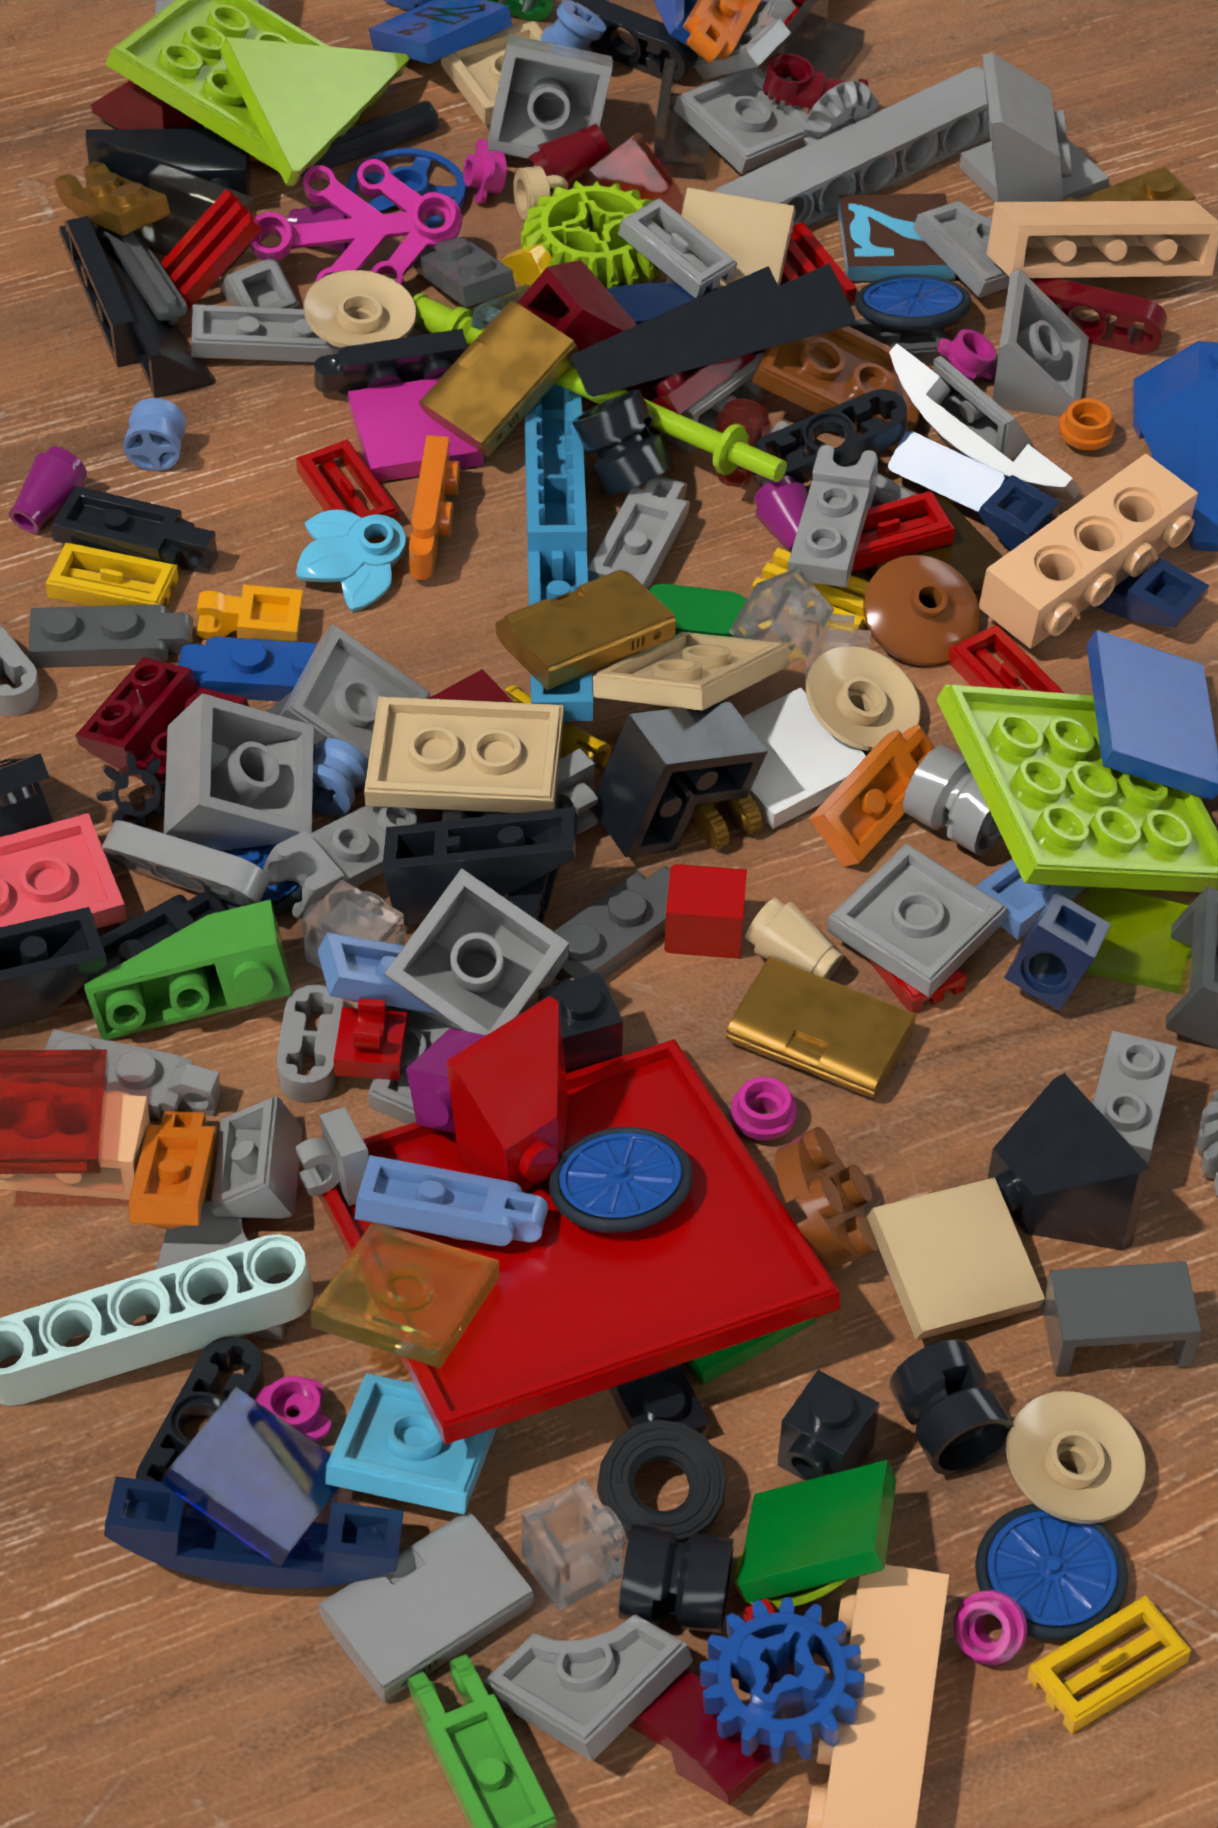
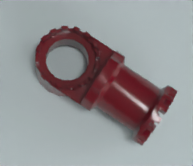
[763,53,868,115]

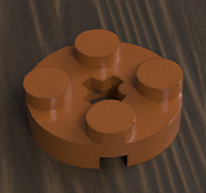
[775,1127,879,1267]

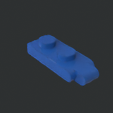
[178,637,318,702]

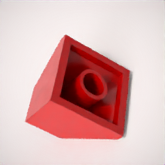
[446,996,569,1192]

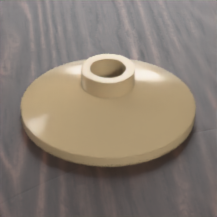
[304,270,416,348]
[806,646,920,751]
[1006,1391,1146,1524]

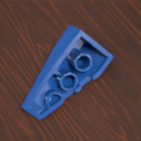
[1133,341,1218,552]

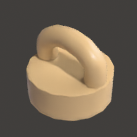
[513,166,568,221]

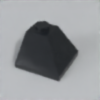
[988,1073,1150,1251]

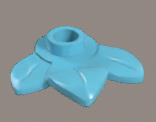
[296,510,406,612]

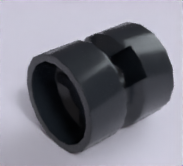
[572,390,674,496]
[889,1339,1014,1475]
[618,1524,734,1634]

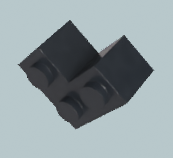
[590,702,768,857]

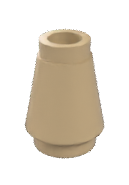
[745,897,844,980]

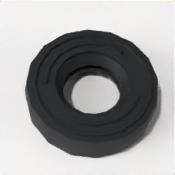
[597,1420,726,1543]

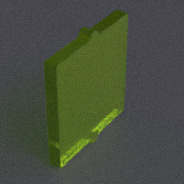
[1084,887,1192,994]

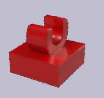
[333,998,408,1081]

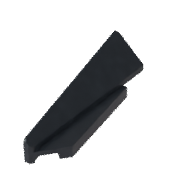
[58,216,215,398]
[570,263,855,396]

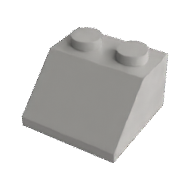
[487,34,612,172]
[982,53,1072,202]
[164,693,314,851]
[384,868,569,1035]

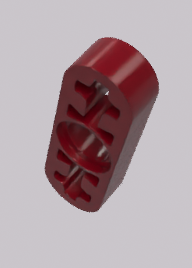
[1004,278,1167,354]

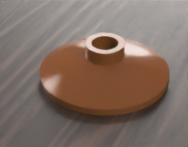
[863,555,980,667]

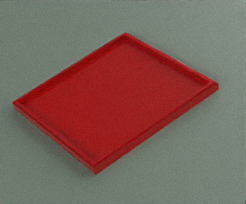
[310,1039,840,1445]

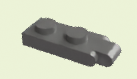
[414,237,516,308]
[28,604,193,668]
[554,866,670,981]

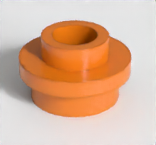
[1058,398,1116,451]

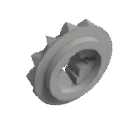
[803,81,879,146]

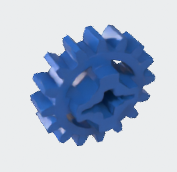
[700,1597,864,1763]

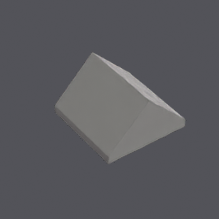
[993,269,1089,416]

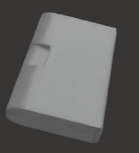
[318,1511,534,1702]

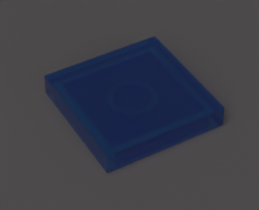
[161,1387,340,1567]

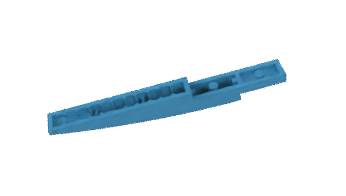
[524,364,593,723]

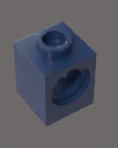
[1004,891,1111,1011]

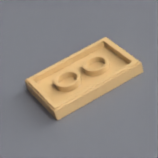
[593,632,788,711]
[364,696,564,813]

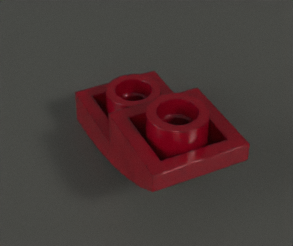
[629,1669,777,1805]

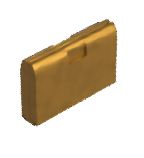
[418,301,579,457]
[495,569,676,691]
[726,957,916,1098]

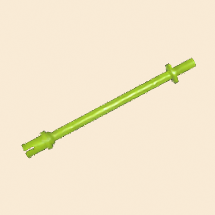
[413,293,787,482]

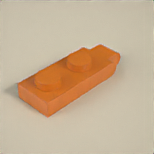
[683,0,761,64]
[409,435,460,580]
[809,725,935,867]
[129,1111,216,1229]

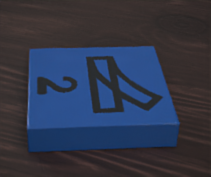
[368,0,513,64]

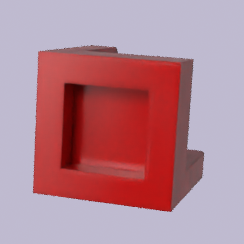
[664,864,747,959]

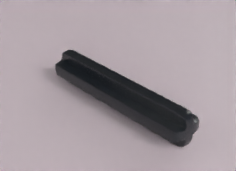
[300,101,439,177]

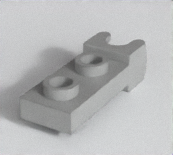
[788,445,878,588]
[263,806,428,919]

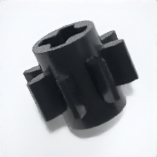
[96,751,166,827]

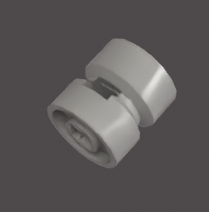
[903,743,1002,856]

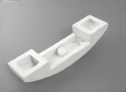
[889,343,1081,499]

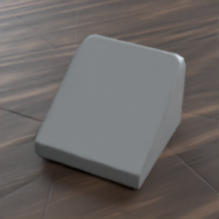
[220,258,299,309]

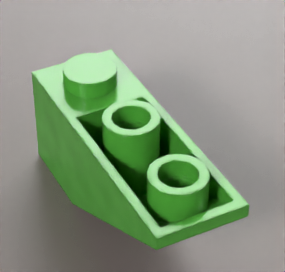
[84,899,292,1040]

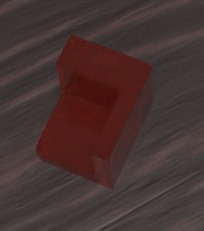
[590,132,676,201]

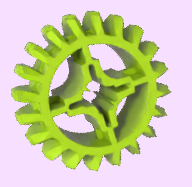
[521,180,666,289]

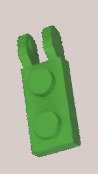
[407,1655,557,1828]

